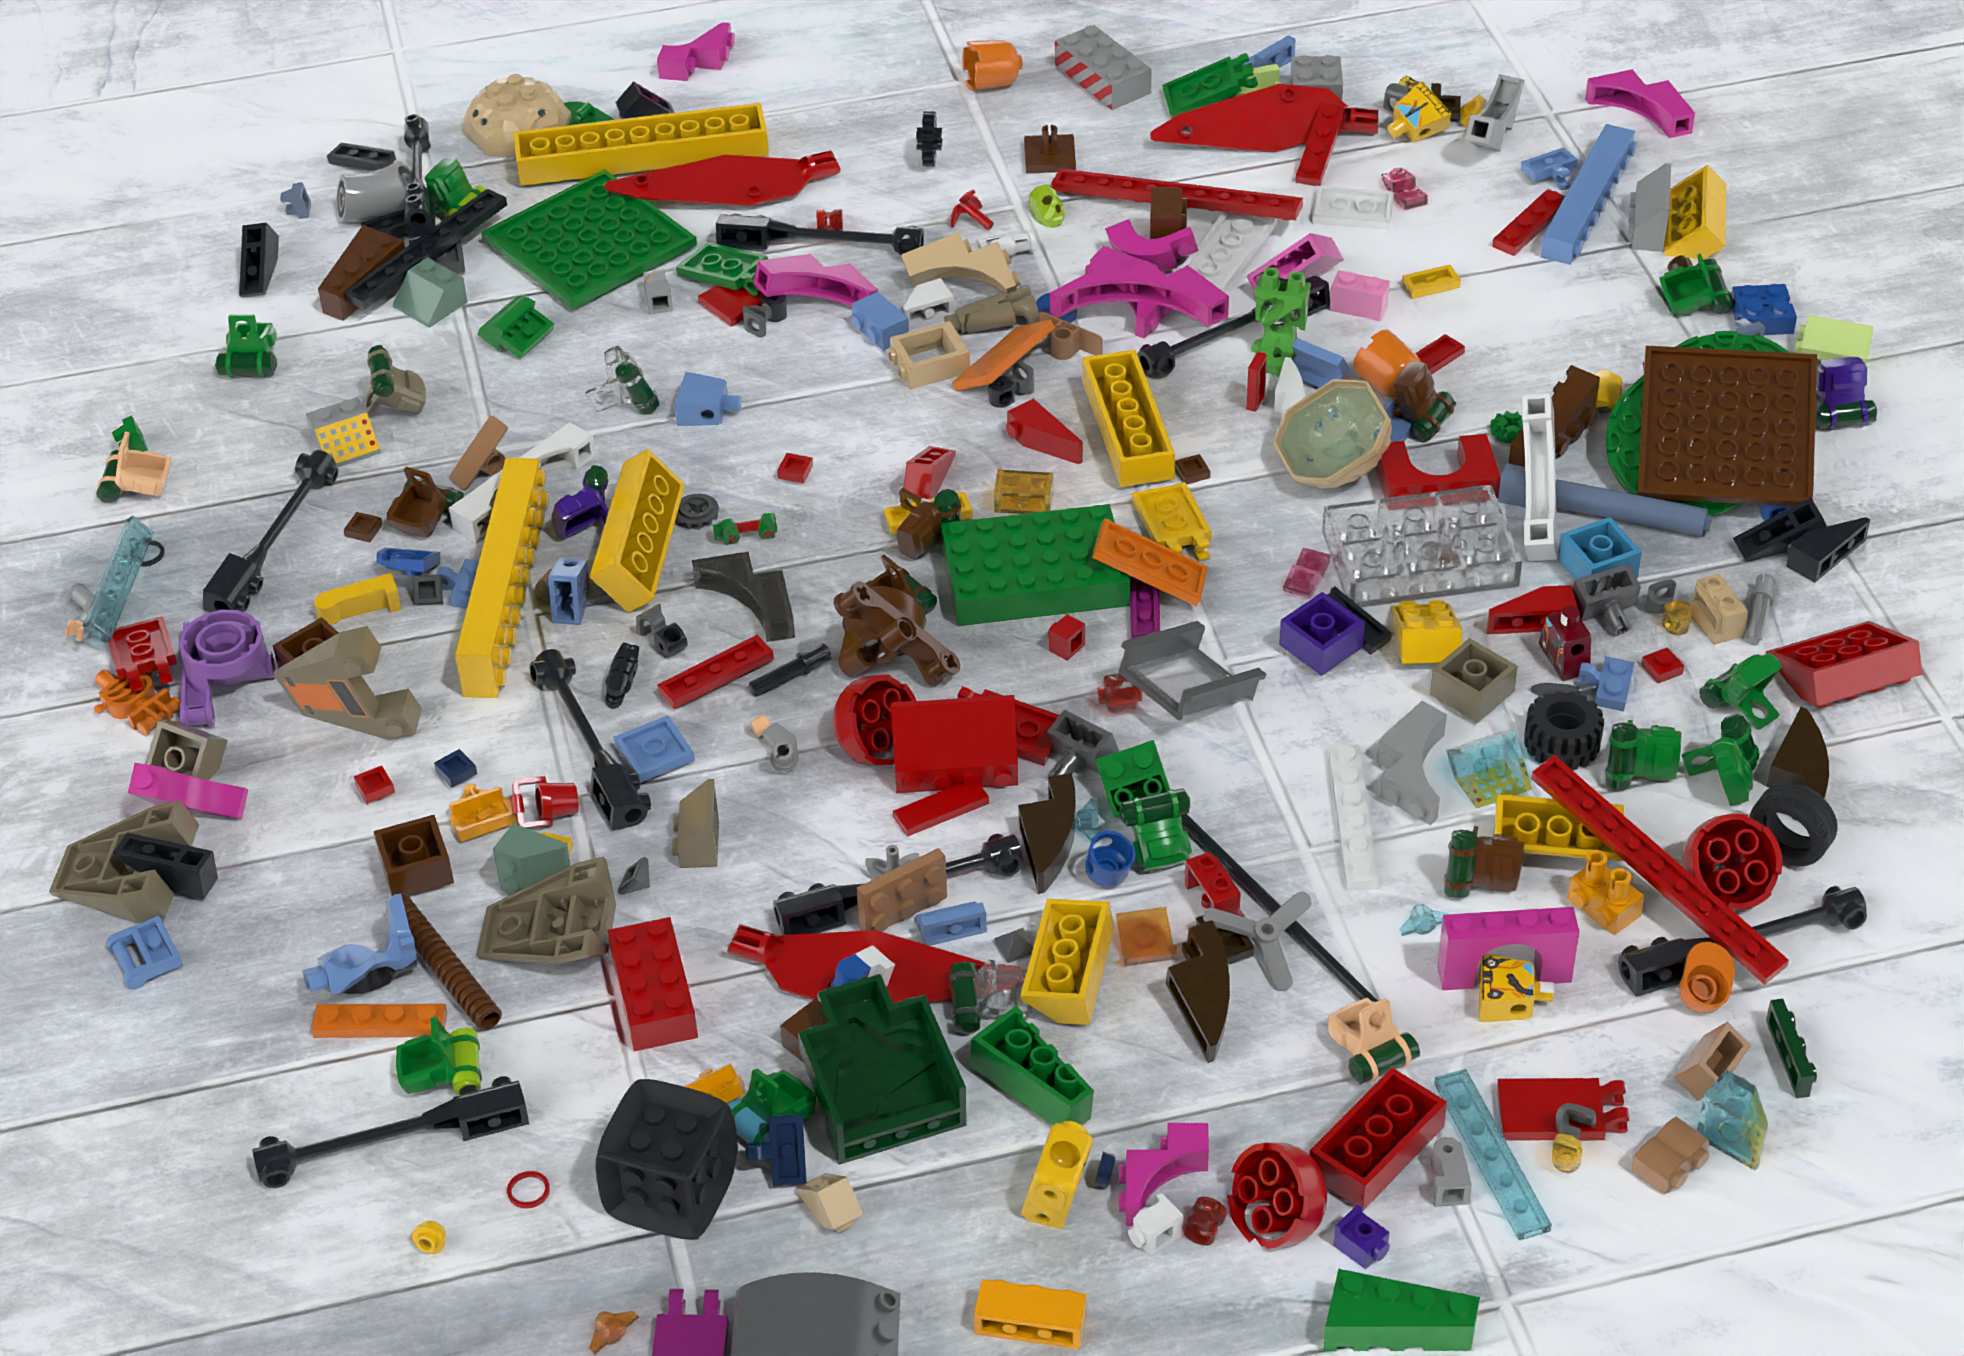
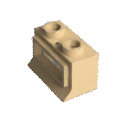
[1686,573,1748,645]

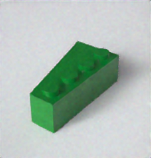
[969,1005,1094,1125]
[1323,1268,1480,1351]

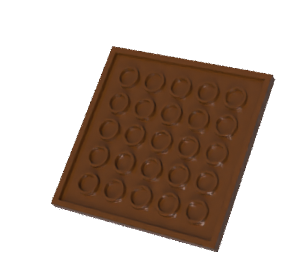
[1637,345,1817,507]

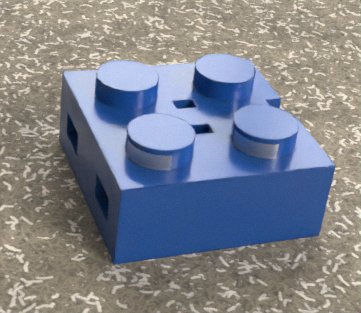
[1731,284,1797,335]

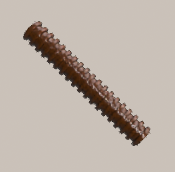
[386,895,502,1031]

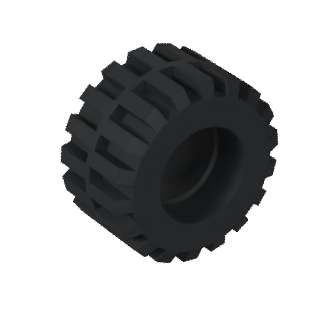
[1524,690,1604,770]

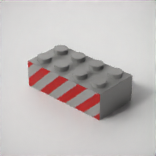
[1055,25,1152,110]

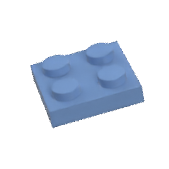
[613,715,695,783]

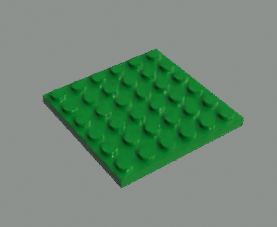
[481,170,697,310]

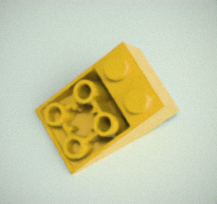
[1391,600,1462,664]

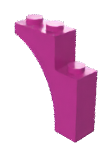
[1585,69,1695,138]
[1090,246,1172,339]
[753,254,878,307]

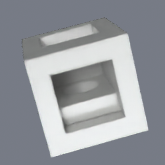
[1128,1192,1184,1257]

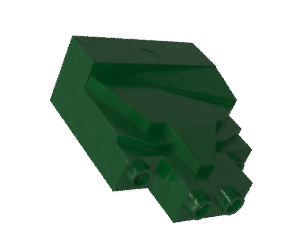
[798,974,967,1165]

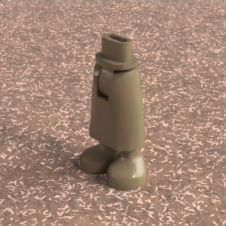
[944,285,1039,333]

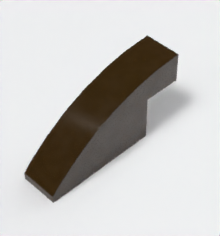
[1766,707,1829,821]
[1018,773,1076,894]
[1165,920,1230,1063]

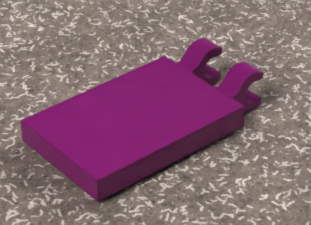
[652,1289,729,1356]

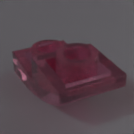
[1381,168,1428,210]
[1283,547,1331,598]

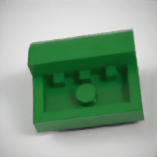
[477,296,555,359]
[1095,740,1171,818]

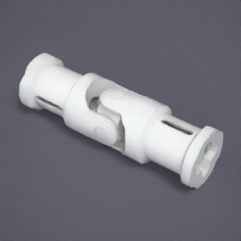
[970,229,1036,257]

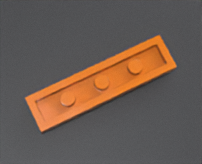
[311,1004,448,1038]

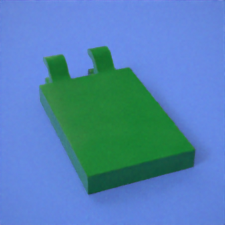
[1162,53,1258,118]
[676,242,768,295]

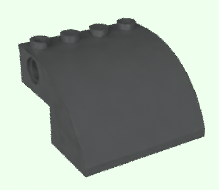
[731,1272,900,1356]

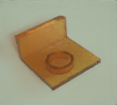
[1116,907,1177,966]

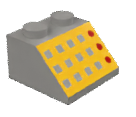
[306,397,381,468]

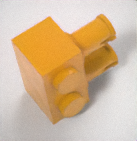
[1567,850,1645,935]

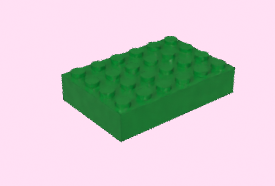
[941,504,1130,626]

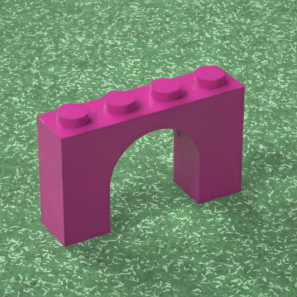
[1437,907,1580,991]

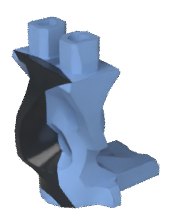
[302,893,418,994]

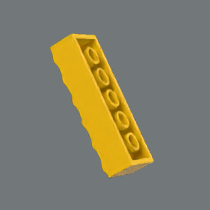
[1082,350,1175,487]
[590,449,685,613]

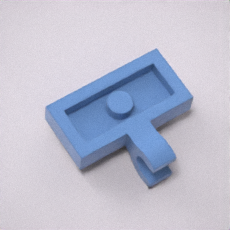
[1521,147,1578,189]
[436,559,479,608]
[1577,656,1635,712]

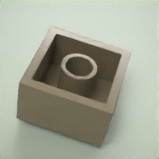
[1430,638,1518,723]

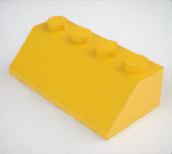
[1663,165,1727,259]
[1493,794,1624,862]
[1020,899,1115,1025]

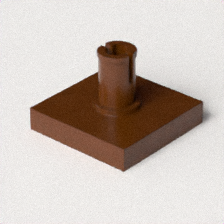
[1024,125,1076,174]

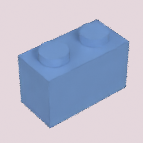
[851,292,909,351]

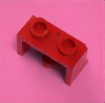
[1185,852,1245,928]

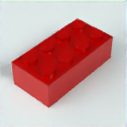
[607,917,698,1052]
[1309,1067,1447,1211]

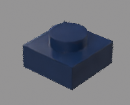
[434,749,477,788]

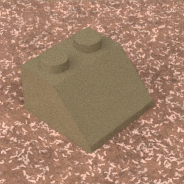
[146,720,228,780]
[672,779,719,868]

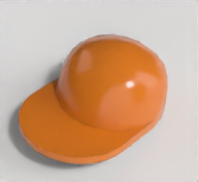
[1679,942,1735,1013]

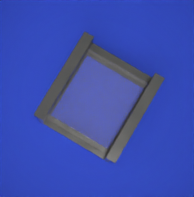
[1118,621,1267,721]

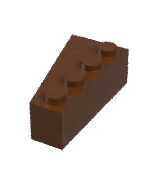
[318,225,405,321]
[1508,365,1600,467]

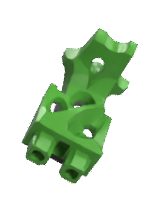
[1251,267,1311,377]

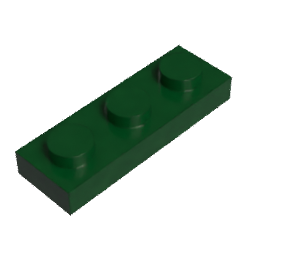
[1766,998,1817,1098]

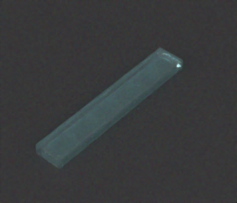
[82,515,154,643]
[1434,1069,1552,1241]

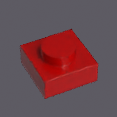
[777,453,813,483]
[1641,647,1684,683]
[353,765,395,804]

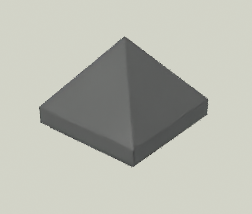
[412,574,443,605]
[618,857,650,895]
[994,928,1034,963]

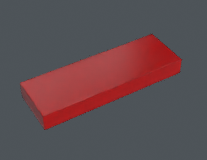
[893,782,989,837]

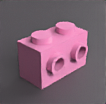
[1329,270,1390,321]

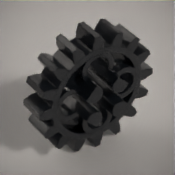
[916,111,943,166]

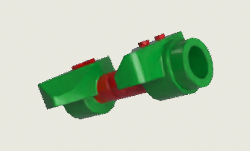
[713,513,777,545]

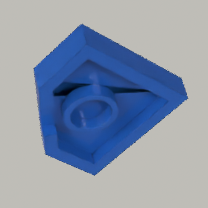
[376,547,440,576]

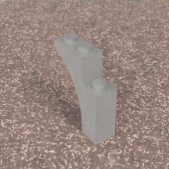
[1464,74,1525,151]
[1377,701,1447,826]

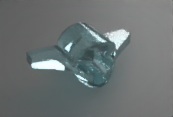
[1076,798,1098,843]
[1400,904,1449,936]

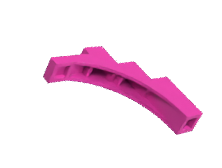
[1050,256,1229,328]

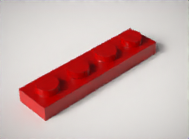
[1296,102,1345,187]
[1492,189,1565,256]
[657,635,774,709]

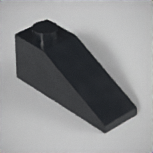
[239,222,279,298]
[1733,497,1827,562]
[1786,517,1870,583]
[113,832,218,899]

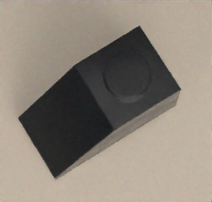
[615,81,675,119]

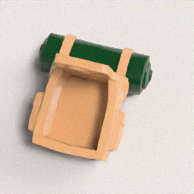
[96,432,171,503]
[1328,998,1420,1085]

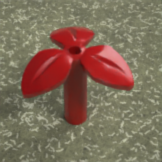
[951,189,994,231]

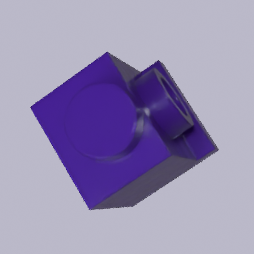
[1333,1204,1390,1269]

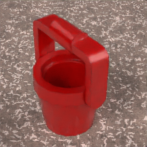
[510,776,579,829]

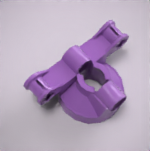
[179,610,275,727]

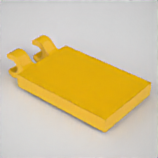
[1132,482,1212,561]

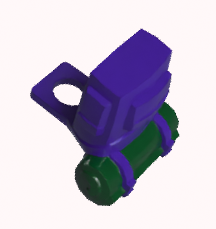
[1815,357,1877,429]
[551,465,609,540]

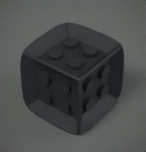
[595,1079,738,1239]

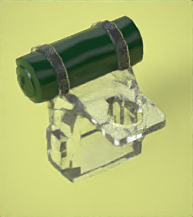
[586,345,660,414]
[949,960,1033,1034]

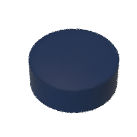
[1094,1152,1116,1188]

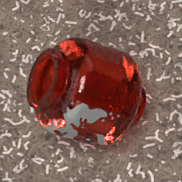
[1097,673,1142,713]

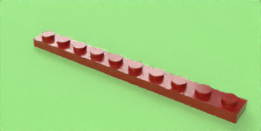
[1051,168,1303,221]
[1531,755,1789,985]

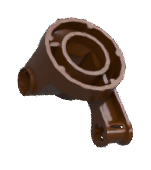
[833,581,960,686]

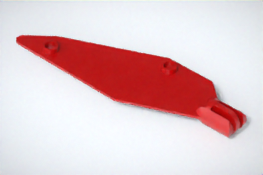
[1150,84,1379,153]
[605,150,841,206]
[727,924,1025,1003]

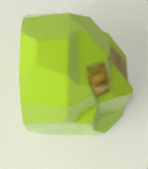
[1029,184,1065,228]

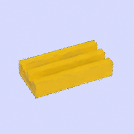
[1401,265,1461,299]

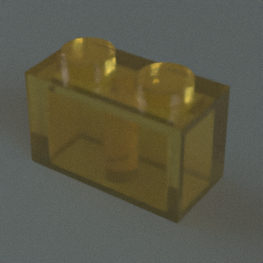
[994,469,1054,514]

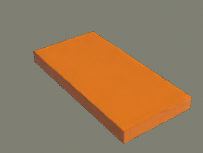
[952,319,1055,391]
[1092,518,1208,607]

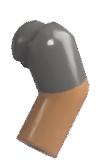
[535,569,552,604]

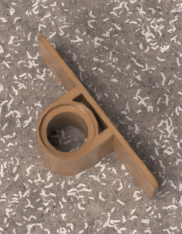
[1039,312,1103,360]
[449,415,508,490]

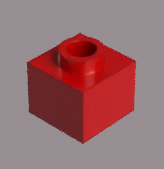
[1048,614,1085,661]

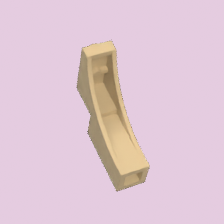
[901,232,1021,294]

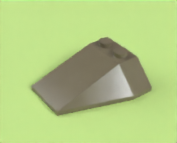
[477,856,616,964]

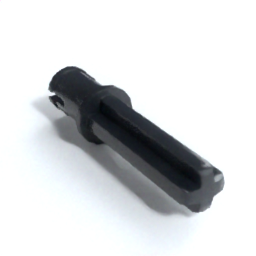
[748,643,832,696]

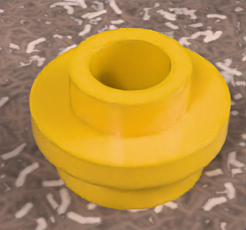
[412,1220,446,1254]

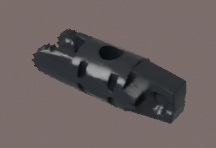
[605,642,640,710]

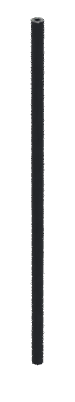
[1181,814,1378,1002]

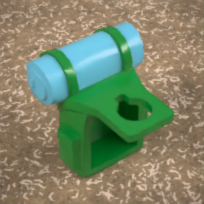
[727,1068,816,1143]

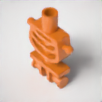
[94,669,181,736]

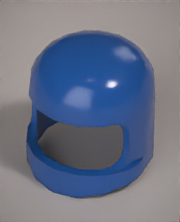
[1085,830,1135,888]

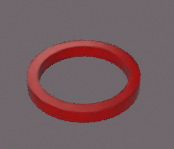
[507,1171,550,1209]

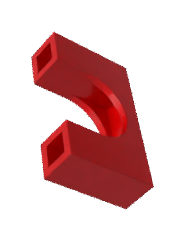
[1375,434,1501,508]

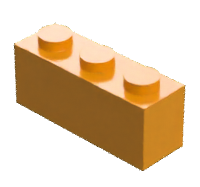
[974,1279,1087,1350]

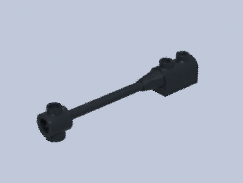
[404,114,436,238]
[716,213,924,255]
[1137,275,1330,376]
[203,450,339,612]
[529,649,651,831]
[773,834,1023,935]
[1618,886,1867,997]
[252,1076,529,1188]

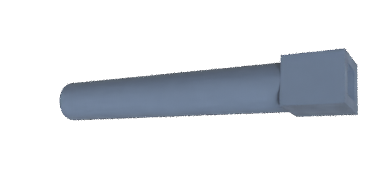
[1498,463,1713,537]

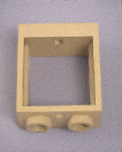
[887,321,970,389]

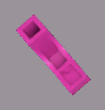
[1105,219,1199,272]

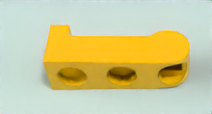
[314,573,402,625]

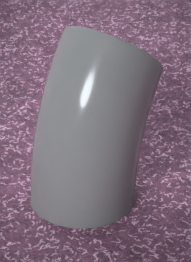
[336,162,412,223]

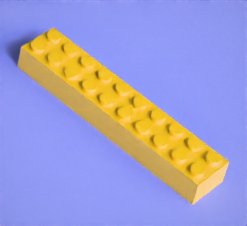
[513,103,769,186]
[455,458,549,698]

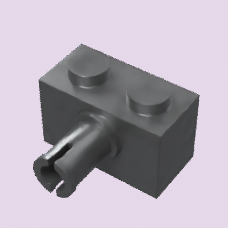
[1573,564,1641,636]
[1047,709,1119,776]

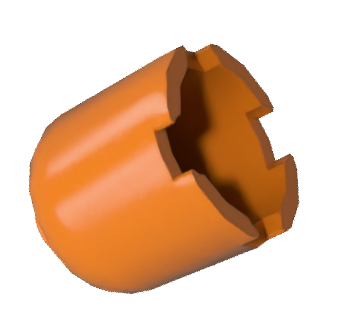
[962,40,1023,91]
[1353,329,1421,398]

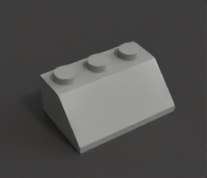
[1627,163,1671,252]

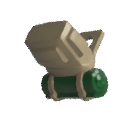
[363,345,426,418]

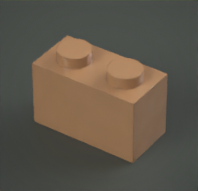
[1674,1022,1751,1101]

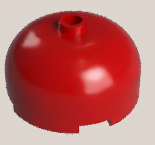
[833,674,917,766]
[1682,813,1782,911]
[1227,1143,1327,1249]

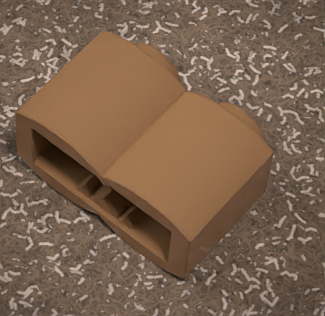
[1631,1116,1710,1194]

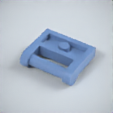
[106,916,183,989]

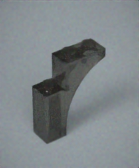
[692,551,795,642]

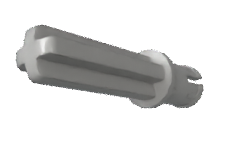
[1745,573,1775,645]

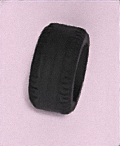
[1749,782,1838,867]

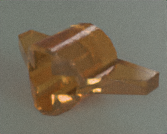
[589,1311,639,1354]

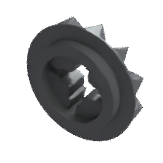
[676,494,719,528]

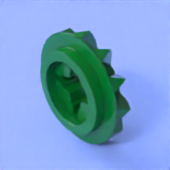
[1490,410,1523,444]

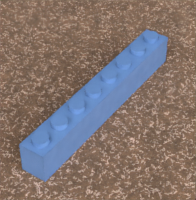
[1541,124,1637,265]

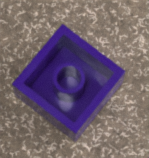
[1279,592,1365,676]

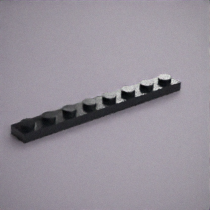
[344,188,507,310]

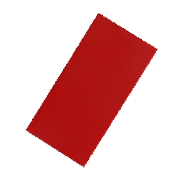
[1415,334,1465,375]
[1246,351,1267,412]

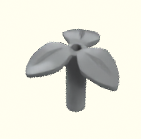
[865,845,920,879]

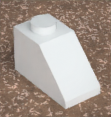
[903,278,954,330]

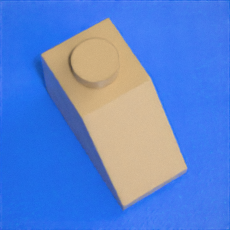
[796,1173,863,1232]

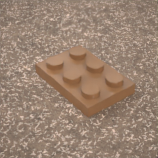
[857,848,947,931]

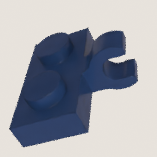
[746,1113,807,1186]

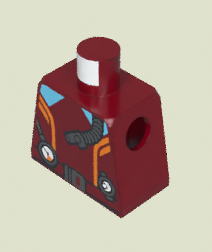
[1539,606,1591,681]

